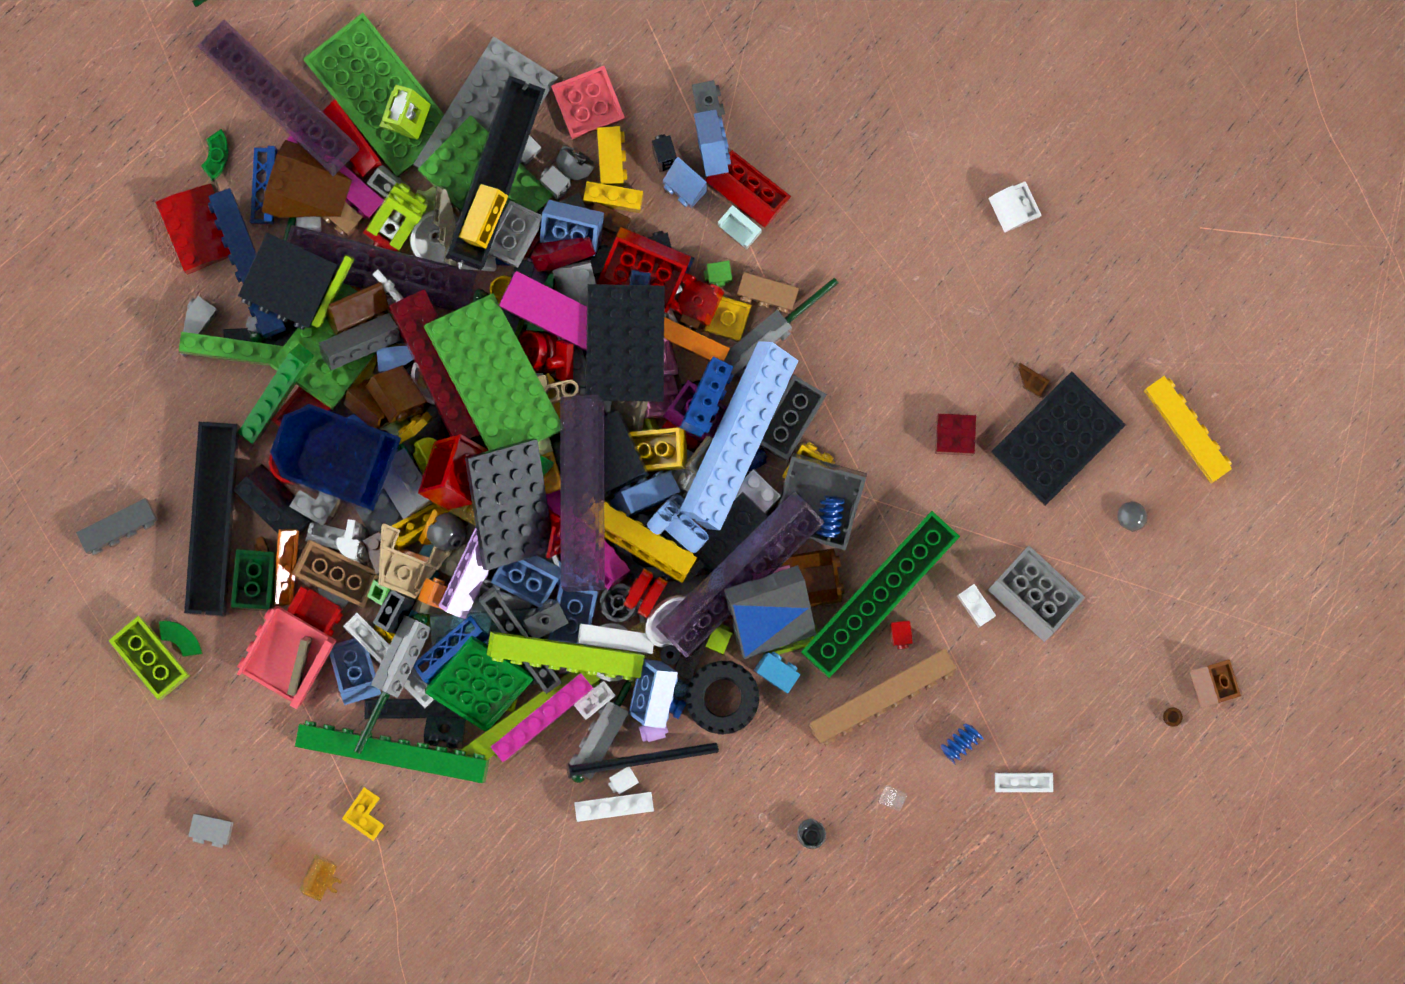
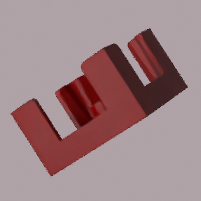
[670,273,724,327]

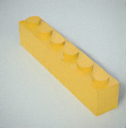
[1144,376,1232,484]
[582,499,697,583]

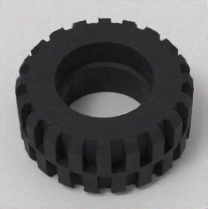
[613,511,686,585]
[686,660,760,735]

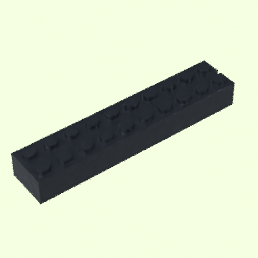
[445,76,545,270]
[184,421,240,617]

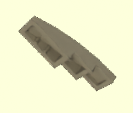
[433,186,457,266]

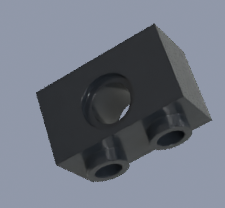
[373,589,416,634]
[424,714,466,749]

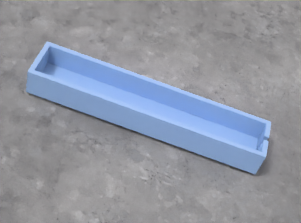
[679,341,798,530]

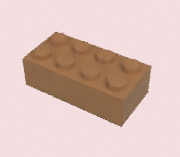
[291,540,379,608]

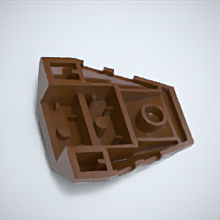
[262,140,352,218]

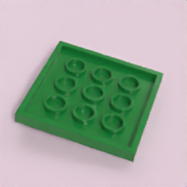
[425,636,534,732]

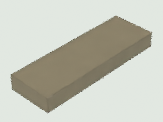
[287,636,312,696]

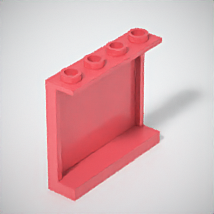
[237,606,337,709]

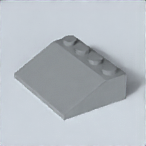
[988,546,1085,642]

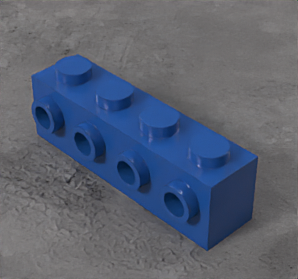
[680,357,734,437]

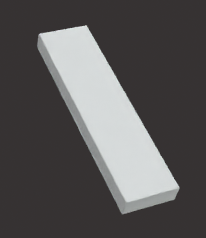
[577,624,654,654]

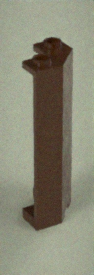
[721,548,845,619]

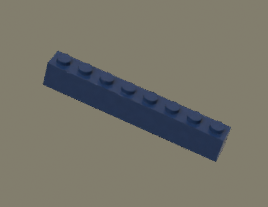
[208,188,287,339]

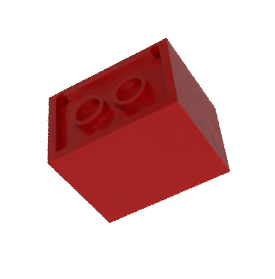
[418,434,489,510]

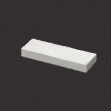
[995,773,1053,792]

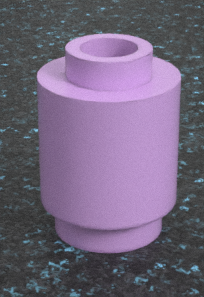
[639,725,668,742]

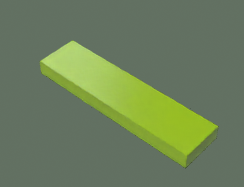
[311,255,354,328]

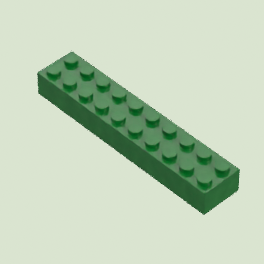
[801,511,960,679]

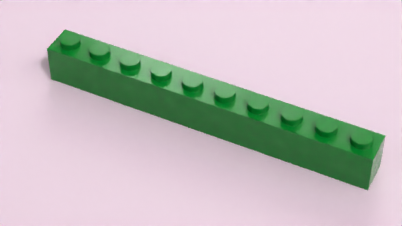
[295,720,490,783]

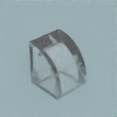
[878,785,908,812]

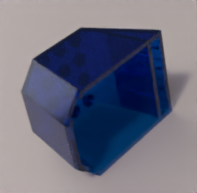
[270,404,401,511]

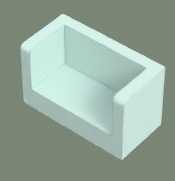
[718,205,762,250]

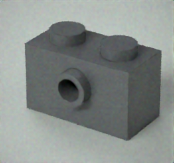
[692,80,725,117]
[523,599,568,638]

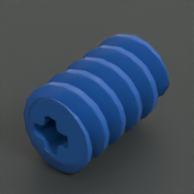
[816,495,845,537]
[941,723,984,765]

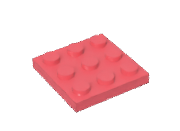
[551,66,625,139]

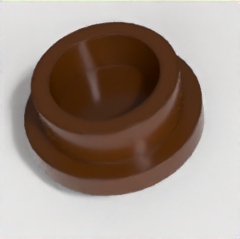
[1163,707,1183,727]

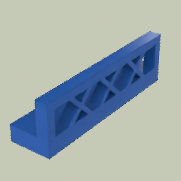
[250,146,277,224]
[413,615,490,685]

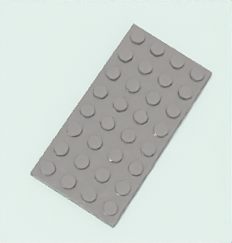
[413,36,558,168]

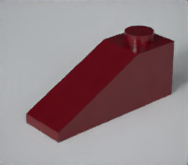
[531,237,596,272]

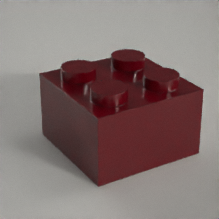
[935,413,976,456]

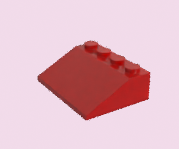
[155,183,231,275]
[597,227,691,313]

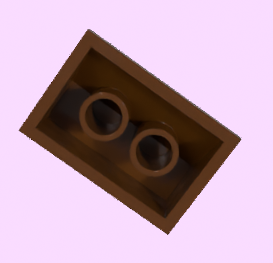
[326,282,389,336]

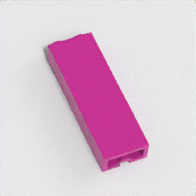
[499,271,587,351]

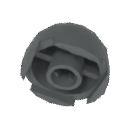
[556,145,595,181]
[427,512,467,551]
[600,584,638,622]

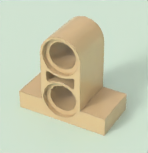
[537,375,581,409]

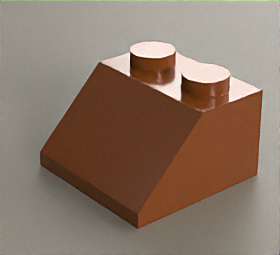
[1190,659,1241,708]

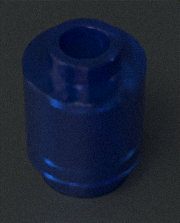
[748,448,769,472]

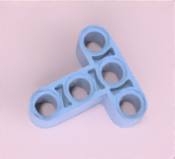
[647,494,708,553]

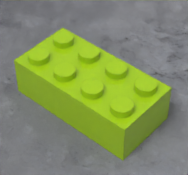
[108,616,190,700]

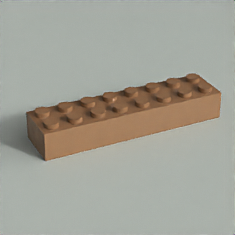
[809,648,957,746]

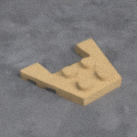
[378,524,452,599]

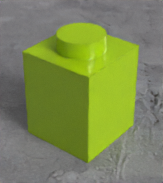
[706,624,732,655]

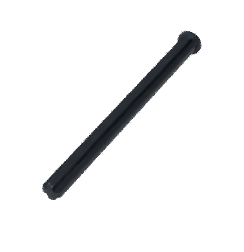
[566,743,719,779]

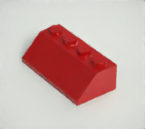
[319,99,382,180]
[705,150,791,228]

